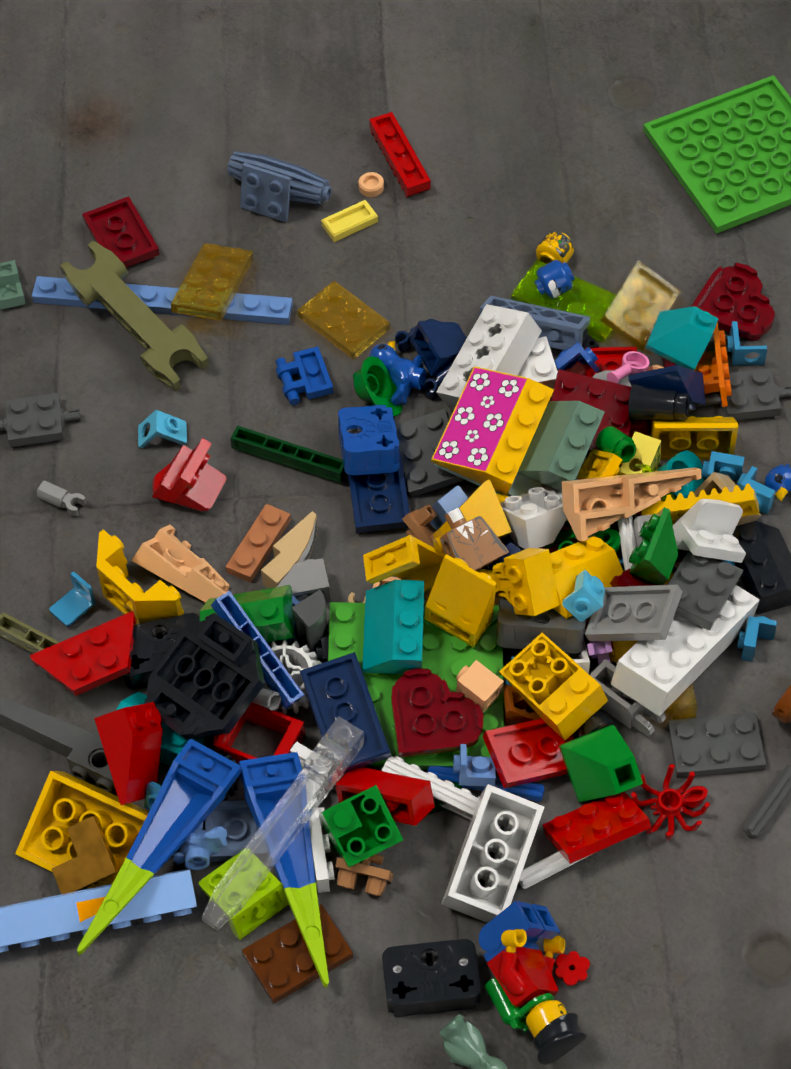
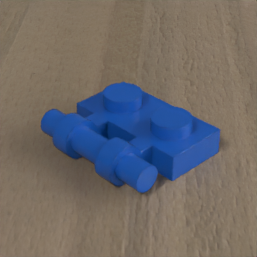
[275,346,334,405]

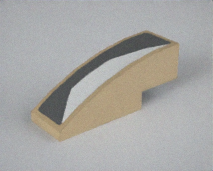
[261,511,318,589]

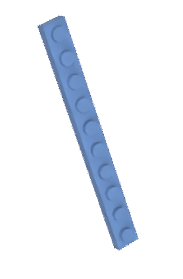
[32,276,293,325]

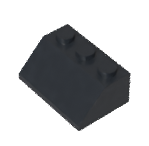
[732,521,791,615]

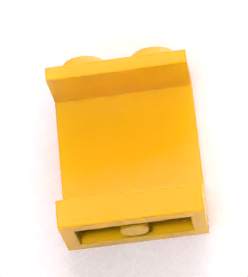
[363,535,445,594]

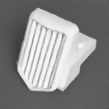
[673,499,746,563]

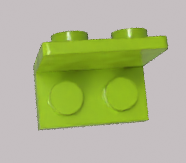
[199,848,289,940]

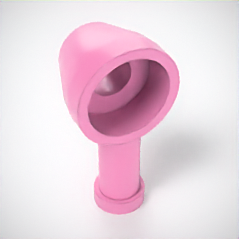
[607,351,650,383]

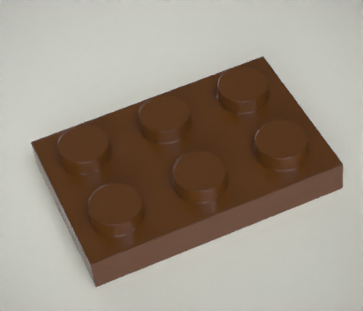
[242,904,354,1004]

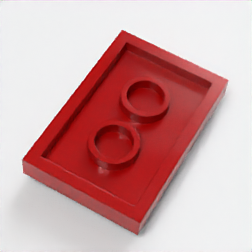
[482,718,575,789]
[542,792,651,864]

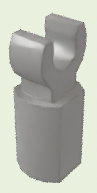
[37,480,87,517]

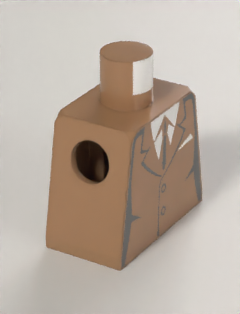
[440,508,509,571]

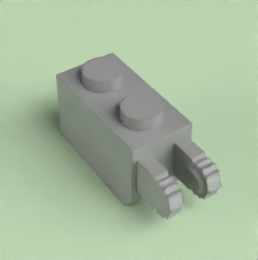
[590,659,666,736]

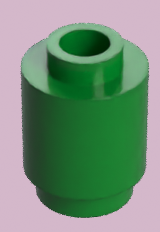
[596,426,636,463]

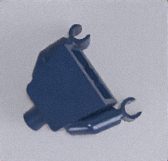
[395,319,468,399]

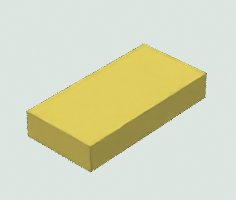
[321,200,378,242]

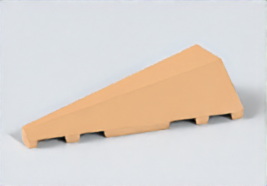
[562,467,701,541]

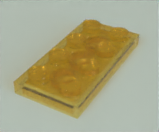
[171,243,253,321]

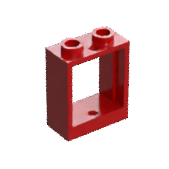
[213,703,306,765]

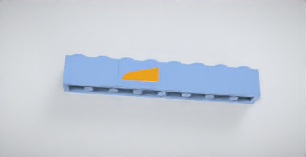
[0,869,197,953]

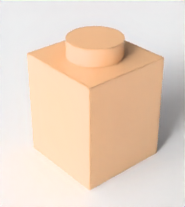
[456,660,504,713]

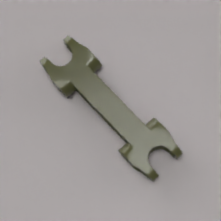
[60,241,209,391]

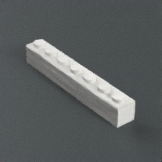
[381,756,502,829]

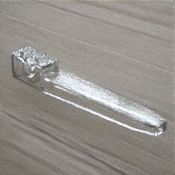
[202,716,364,931]

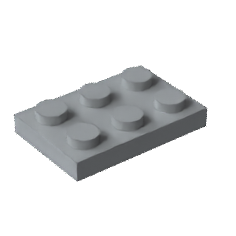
[585,585,683,641]

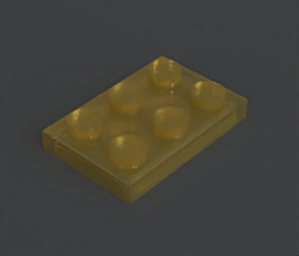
[600,261,681,351]
[297,281,390,359]

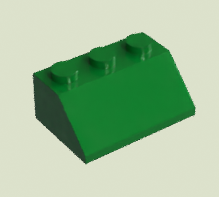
[200,585,294,642]

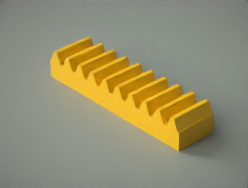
[641,483,759,525]

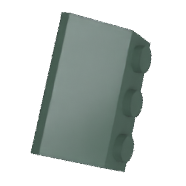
[518,401,605,492]

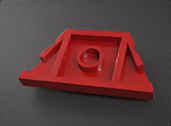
[30,611,137,696]

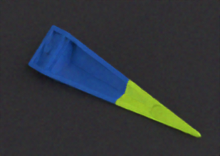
[77,738,241,956]
[239,752,329,988]

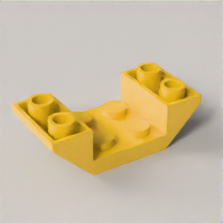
[96,529,184,625]

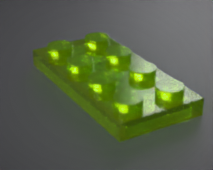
[511,260,628,342]

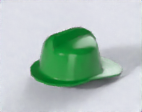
[353,356,403,416]

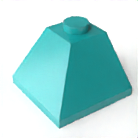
[645,306,719,370]

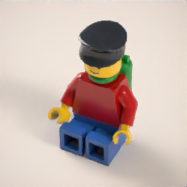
[479,901,587,1065]

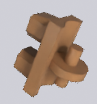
[402,505,437,547]
[335,854,394,897]

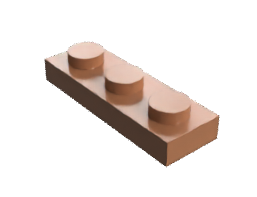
[226,504,291,583]

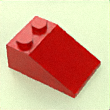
[94,702,163,805]

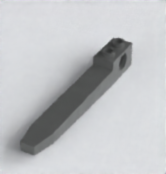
[0,696,117,794]

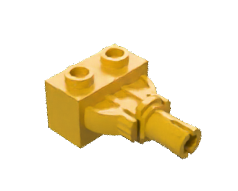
[477,548,560,616]

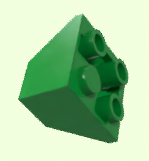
[629,507,678,585]
[559,725,643,802]
[319,785,403,868]

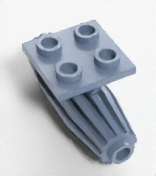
[227,151,332,222]

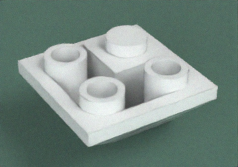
[500,487,567,549]

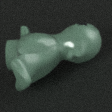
[439,1014,508,1069]

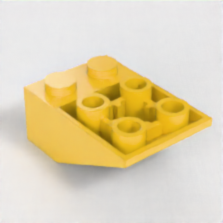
[424,554,497,648]
[499,633,608,740]

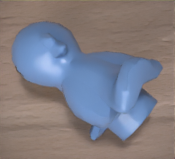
[173,822,228,870]

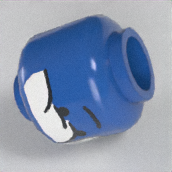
[534,260,575,299]

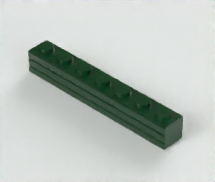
[230,425,346,484]

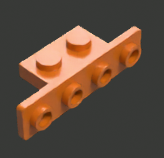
[694,321,732,407]

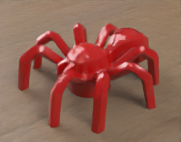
[631,764,710,841]

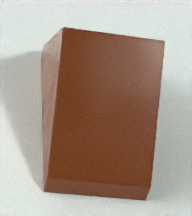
[503,684,541,726]

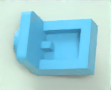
[562,570,605,622]

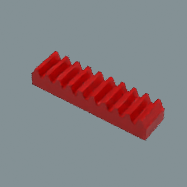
[369,112,431,197]

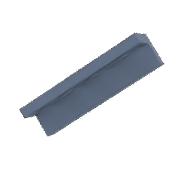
[479,296,590,350]

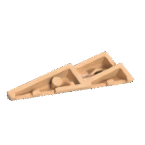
[131,525,230,603]

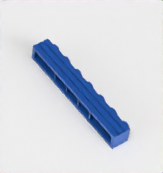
[211,591,305,709]

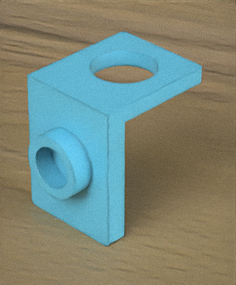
[138,410,187,448]

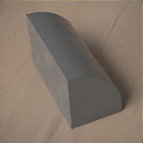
[292,589,329,654]

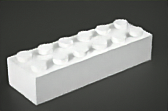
[611,585,760,716]

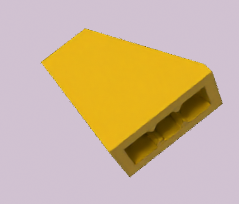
[433,480,512,553]

